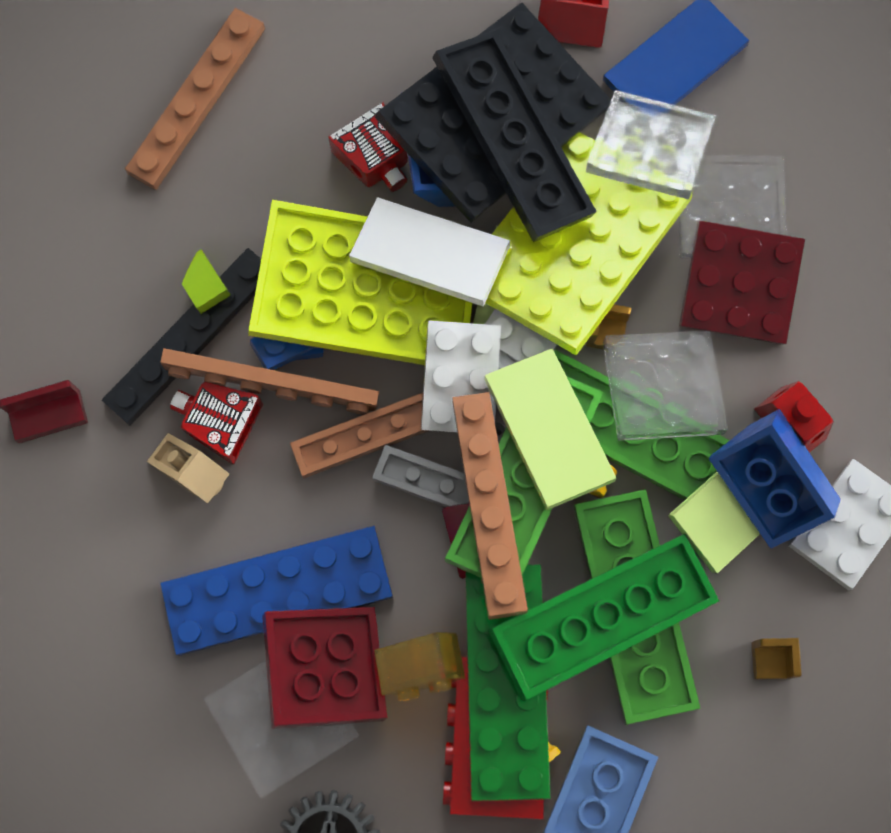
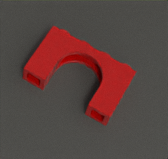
[443,657,548,819]

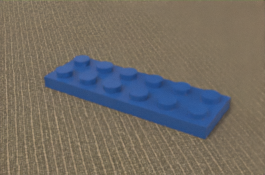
[160,526,393,656]

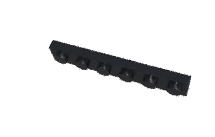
[102,248,261,426]

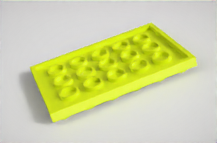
[485,132,693,355]
[248,200,472,365]

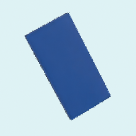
[603,0,749,127]

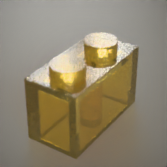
[374,632,465,701]

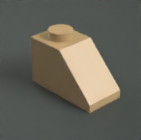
[147,433,229,503]

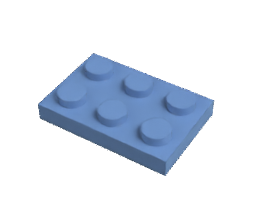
[543,725,658,833]

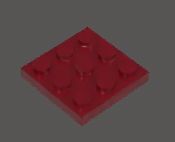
[679,221,805,345]
[262,607,387,729]

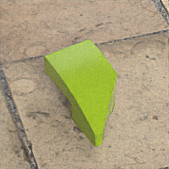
[182,249,231,314]

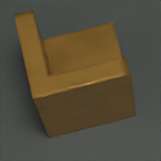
[586,304,631,353]
[751,638,802,680]

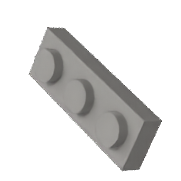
[372,445,469,507]

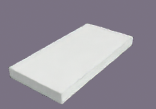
[349,197,510,307]

